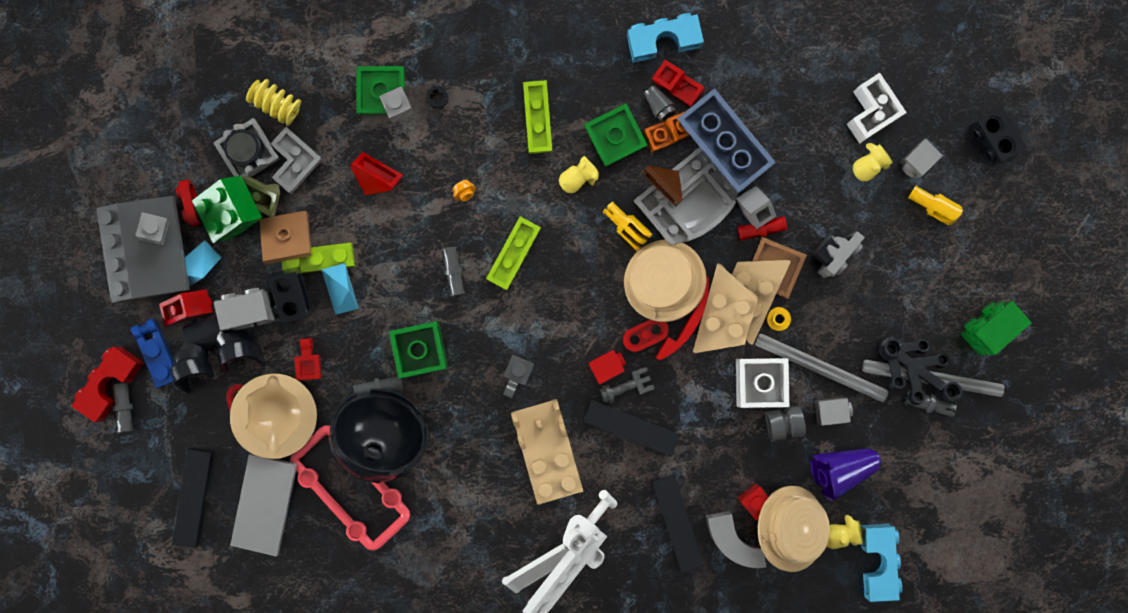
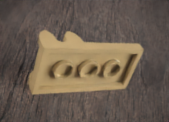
[511,399,583,505]

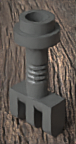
[600,367,655,403]

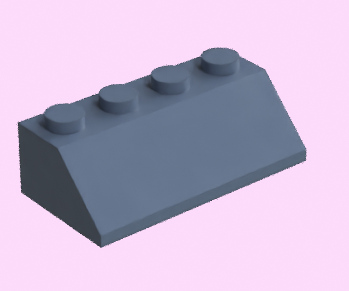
[677,88,776,193]

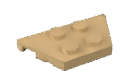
[732,259,791,345]
[693,264,758,353]

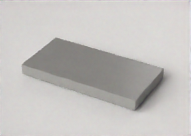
[230,453,298,557]

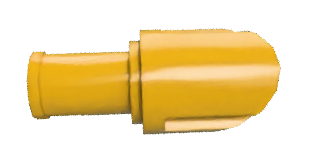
[908,185,963,225]
[603,202,653,251]

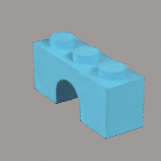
[627,13,704,63]
[861,524,902,602]

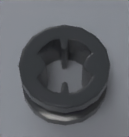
[426,86,449,108]

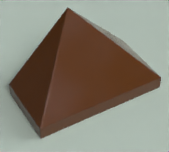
[642,166,683,207]

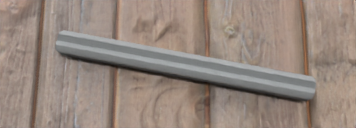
[755,334,888,402]
[862,360,1004,397]

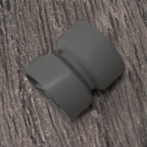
[765,406,806,442]

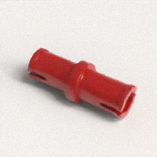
[737,216,787,241]

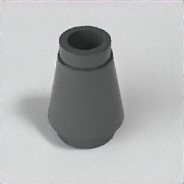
[644,86,676,122]

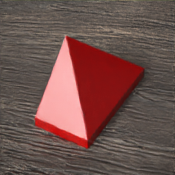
[351,152,403,195]

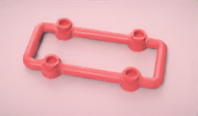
[290,425,410,551]

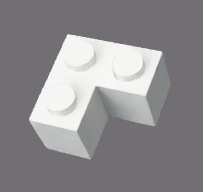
[847,73,906,144]

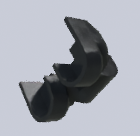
[171,313,266,394]

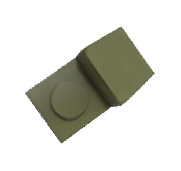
[242,176,280,217]

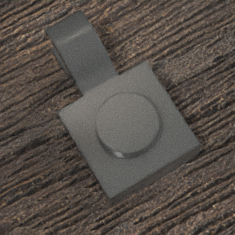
[503,355,534,398]

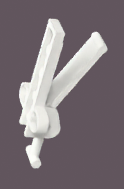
[502,490,617,613]

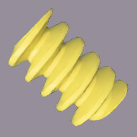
[246,79,301,126]

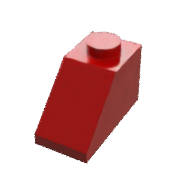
[159,289,213,327]

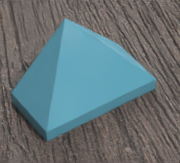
[185,240,222,287]
[322,263,359,315]

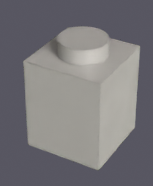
[379,87,415,123]
[899,139,943,179]
[736,186,777,229]
[135,212,170,246]
[814,398,853,426]

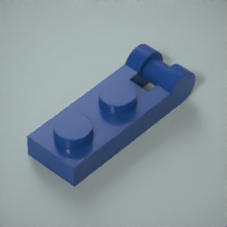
[131,318,174,388]

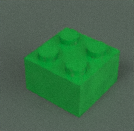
[192,176,262,243]
[960,301,1032,355]
[389,321,449,379]

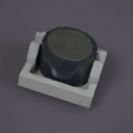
[213,118,280,177]
[813,228,865,278]

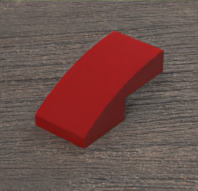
[651,60,705,108]

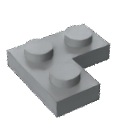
[271,127,323,194]

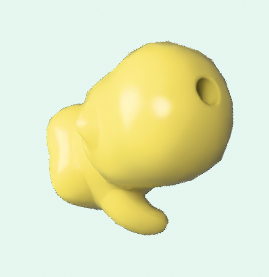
[852,143,893,182]
[559,156,599,193]
[827,515,863,549]

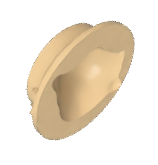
[624,240,706,322]
[230,374,317,459]
[758,486,830,572]

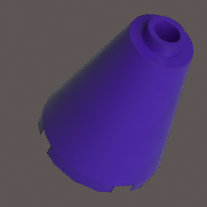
[810,448,881,501]

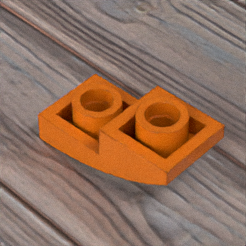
[642,112,690,153]

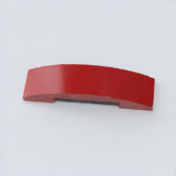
[655,276,709,360]

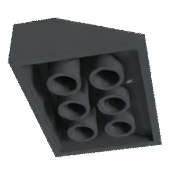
[96,196,190,303]

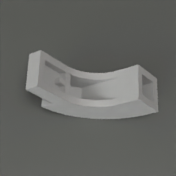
[705,511,766,568]

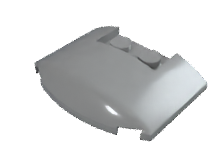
[634,147,738,245]

